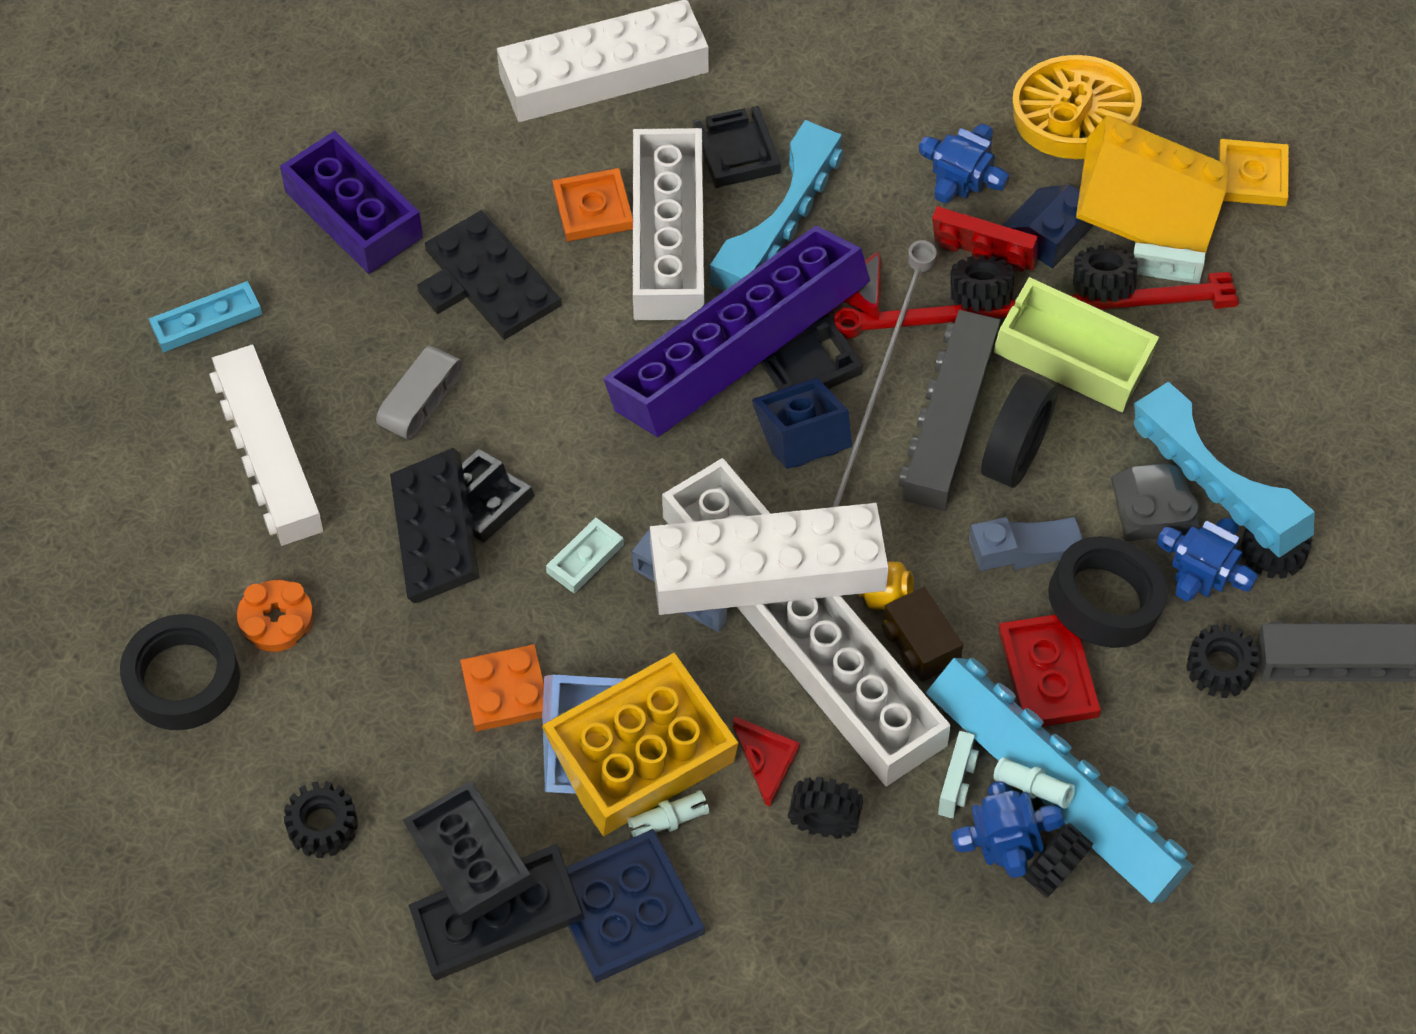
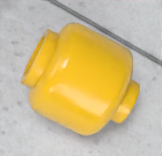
[858,561,914,610]

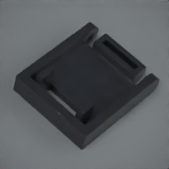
[693,106,781,188]
[761,314,863,390]

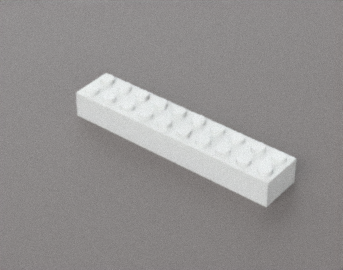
[662,458,951,787]

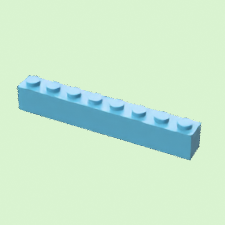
[926,658,1193,903]

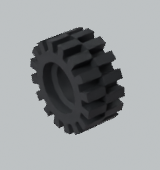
[1073,245,1138,302]
[950,255,1014,312]
[1241,528,1313,579]
[1186,624,1259,698]
[788,777,863,839]
[284,781,358,858]
[1022,823,1093,898]

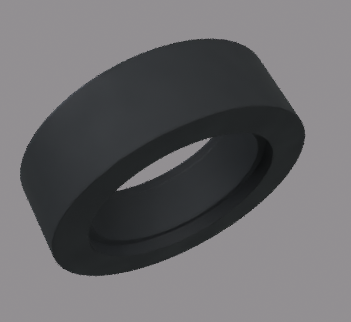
[981,374,1058,488]
[1048,536,1168,648]
[120,614,240,730]

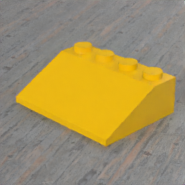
[1076,114,1229,254]
[542,653,738,837]

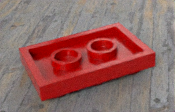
[932,206,1038,272]
[998,615,1101,727]

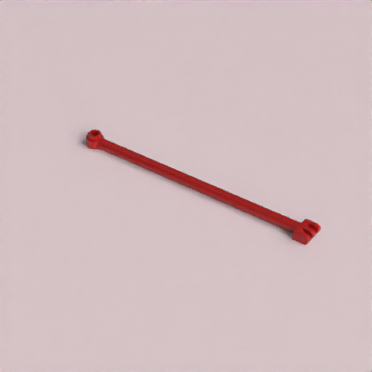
[834,272,1239,339]

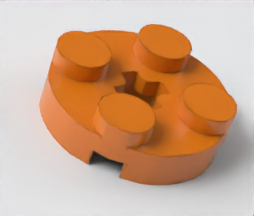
[237,580,314,652]

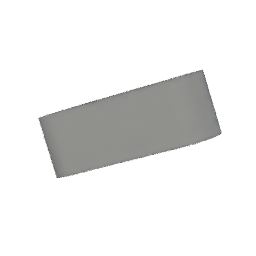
[376,345,463,440]

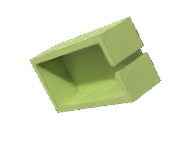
[993,277,1159,413]

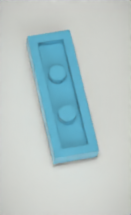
[149,281,262,353]

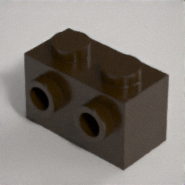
[881,586,963,682]

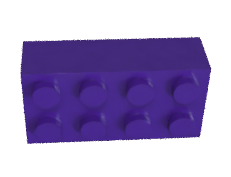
[280,130,423,274]

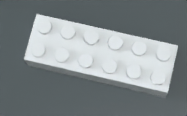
[497,0,709,122]
[633,128,704,320]
[650,503,888,615]

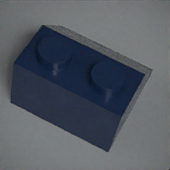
[1002,184,1094,269]
[752,378,852,469]

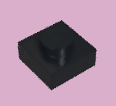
[417,268,466,315]

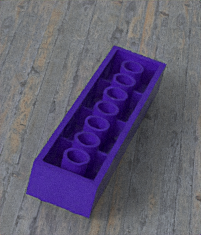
[603,225,870,438]

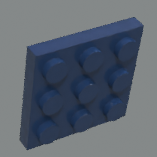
[567,829,705,983]

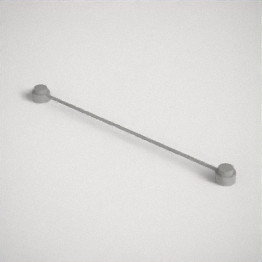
[833,240,936,507]

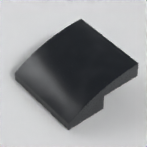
[462,449,535,543]

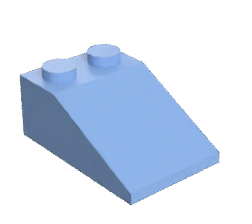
[542,675,625,794]

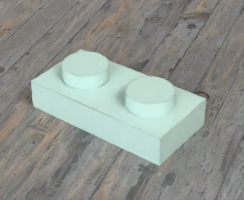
[1133,242,1205,284]
[546,517,624,594]
[938,731,979,818]

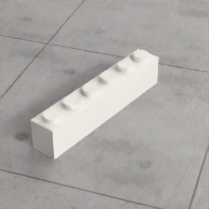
[209,345,323,546]

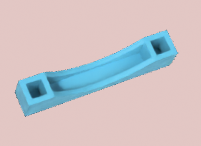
[710,120,844,291]
[1134,382,1315,558]

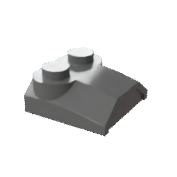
[1111,463,1199,541]

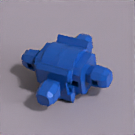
[919,124,1010,203]
[1157,517,1258,601]
[952,781,1064,878]

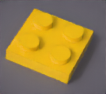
[1218,139,1289,206]

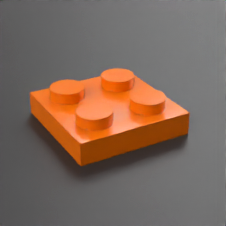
[552,168,633,242]
[460,644,544,732]

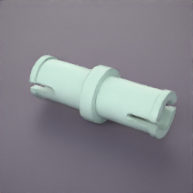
[994,757,1075,808]
[628,790,709,837]

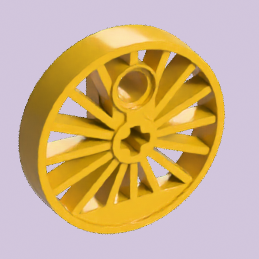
[1013,55,1142,159]

